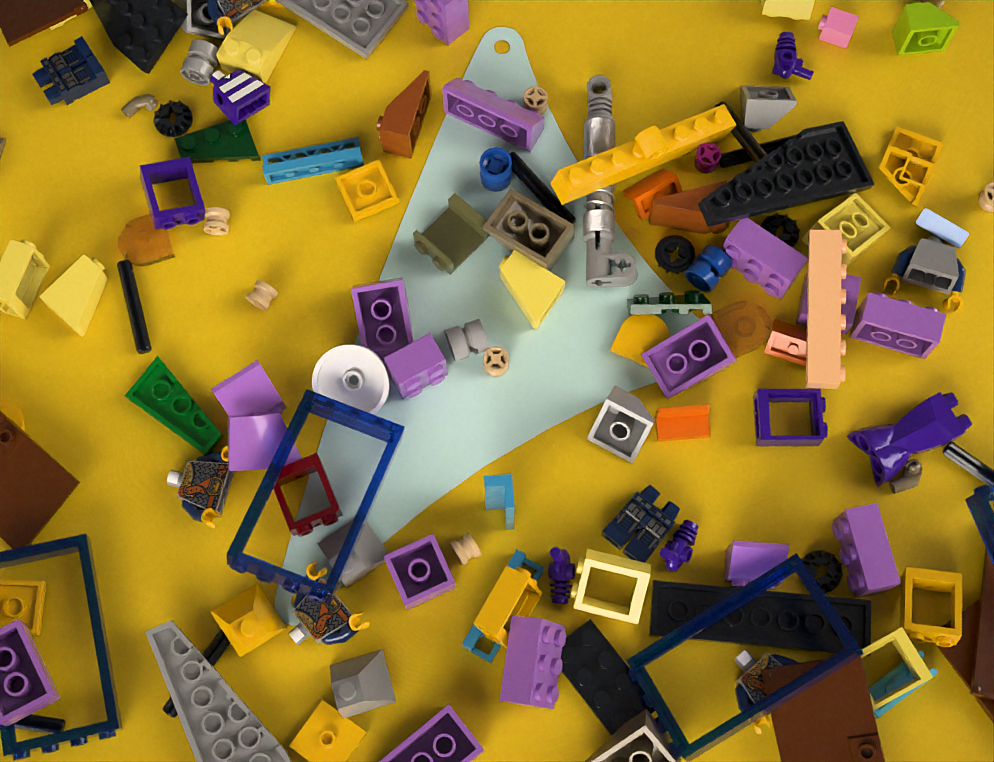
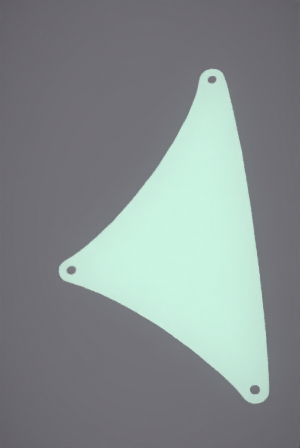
[274,27,700,626]

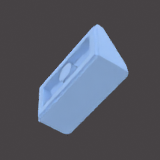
[915,208,969,248]

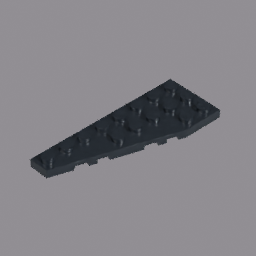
[90,0,188,74]
[698,121,875,227]

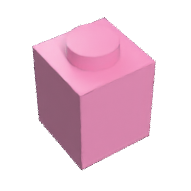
[818,7,859,49]

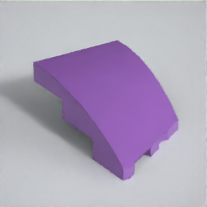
[228,412,302,471]

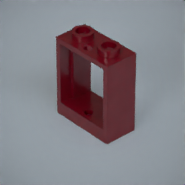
[267,453,343,537]

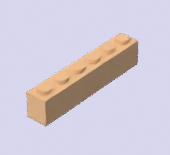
[806,230,847,389]

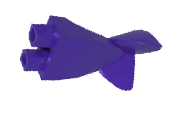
[847,392,972,487]

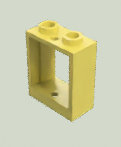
[0,239,50,319]
[570,549,651,624]
[854,627,933,710]

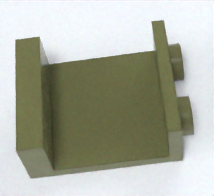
[413,193,490,275]

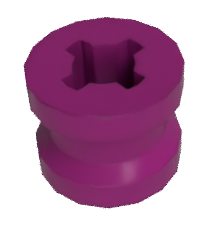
[694,143,721,174]

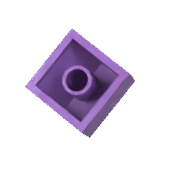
[724,540,789,590]

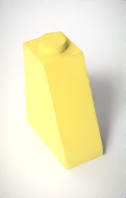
[499,250,565,330]
[39,254,108,337]

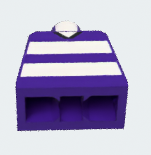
[210,69,271,126]

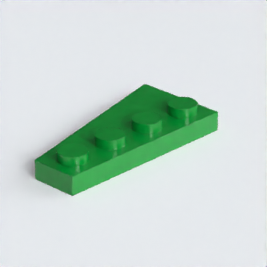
[125,356,224,455]

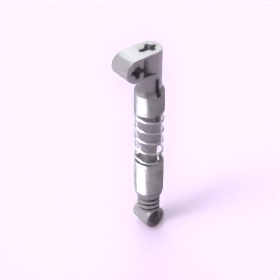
[583,75,638,288]

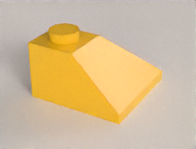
[211,584,287,657]

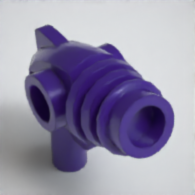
[772,32,814,80]
[660,520,699,571]
[548,547,576,604]

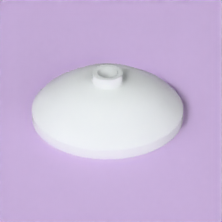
[312,344,390,422]

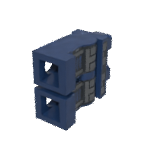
[32,36,110,105]
[601,485,680,563]

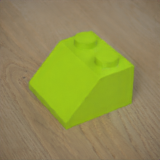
[892,2,959,56]

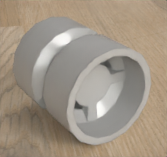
[180,39,219,86]
[444,319,489,362]

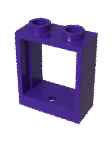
[140,157,205,230]
[753,389,828,446]

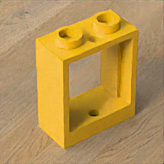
[473,565,542,648]
[900,567,962,647]

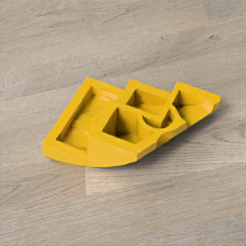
[879,126,944,208]

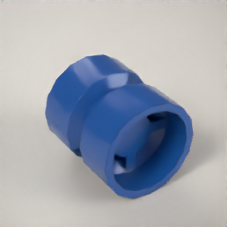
[479,147,512,192]
[684,245,732,293]

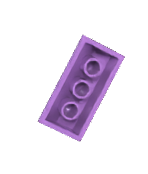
[442,78,544,153]

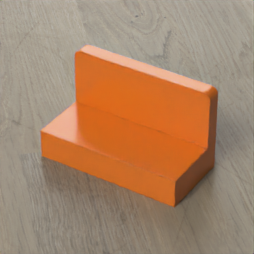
[623,168,683,220]
[764,319,807,366]
[654,404,710,442]

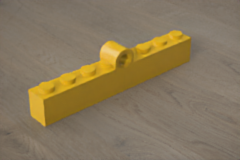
[550,104,736,205]

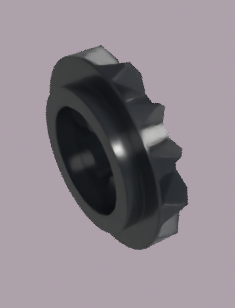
[153,100,193,137]
[760,212,800,247]
[655,235,695,274]
[799,550,843,593]

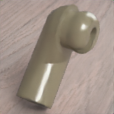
[121,94,158,119]
[889,459,922,494]

